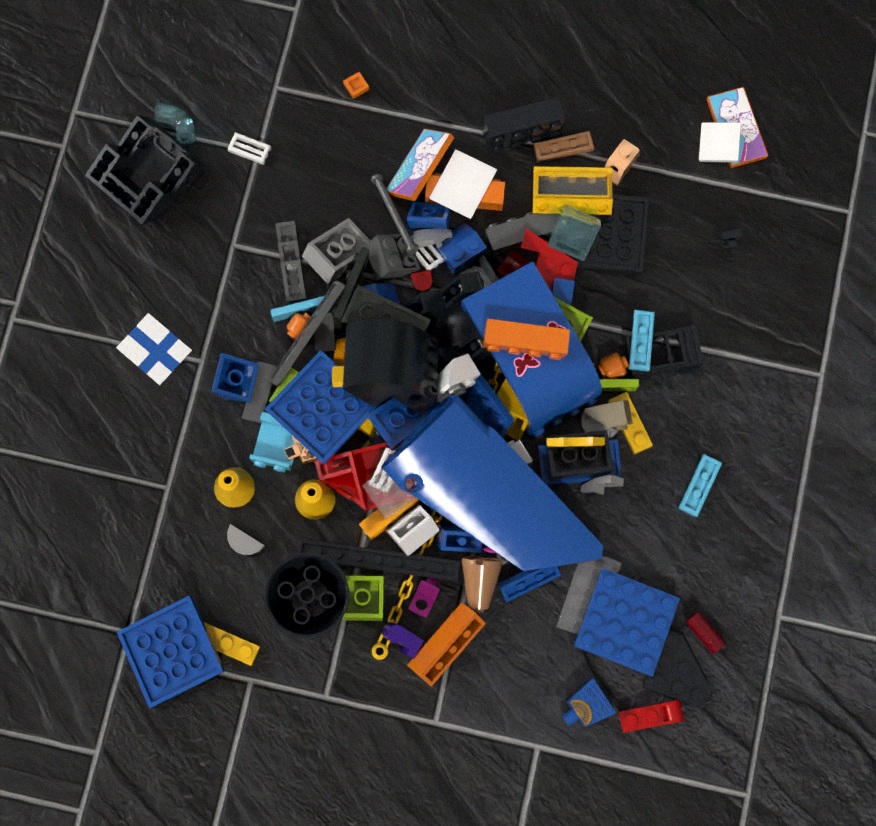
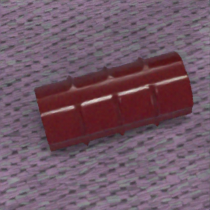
[685,611,726,654]

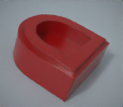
[411,270,432,293]

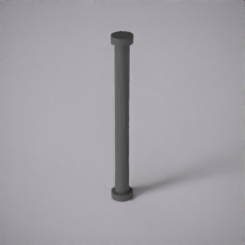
[371,174,419,255]

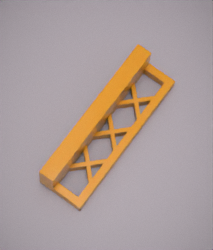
[359,498,421,541]

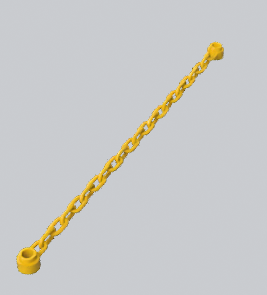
[372,362,502,660]

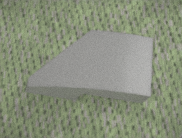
[413,228,453,248]
[580,475,624,495]

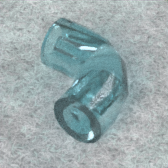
[154,102,196,144]

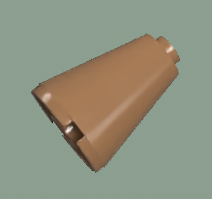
[461,556,502,613]

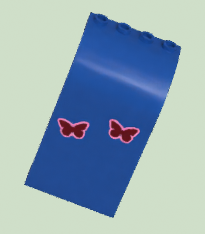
[461,262,602,437]

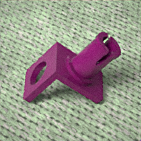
[408,578,440,618]

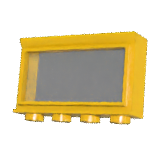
[533,166,613,215]

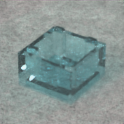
[548,204,601,261]

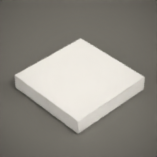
[699,123,741,162]

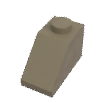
[585,400,633,431]

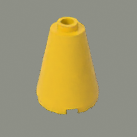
[214,468,255,507]
[295,479,335,520]

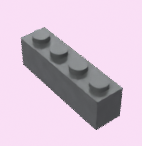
[485,211,567,256]

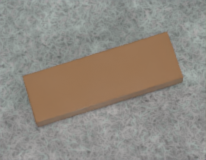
[533,131,594,163]

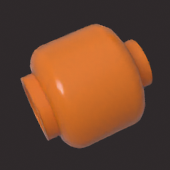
[286,313,311,340]
[598,353,629,379]

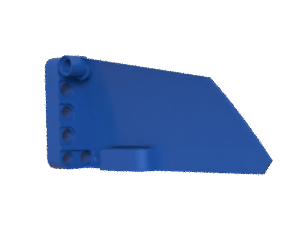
[381,395,603,571]

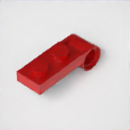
[619,700,685,733]

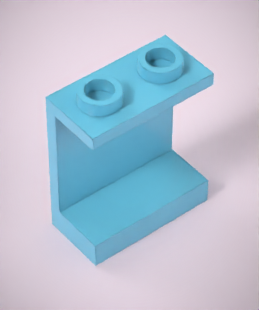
[250,412,294,473]

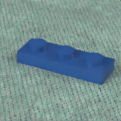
[498,566,561,603]

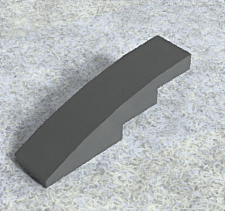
[275,221,306,301]

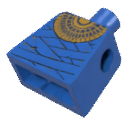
[562,679,616,727]

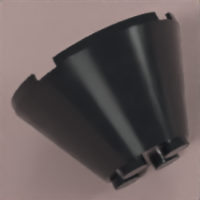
[264,552,349,638]

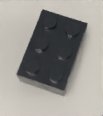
[544,430,613,481]

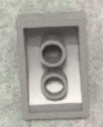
[302,218,370,284]

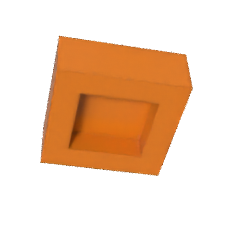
[343,72,369,99]

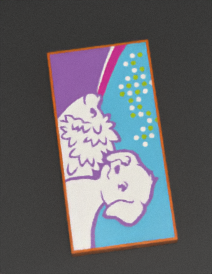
[706,87,768,168]
[387,129,454,201]

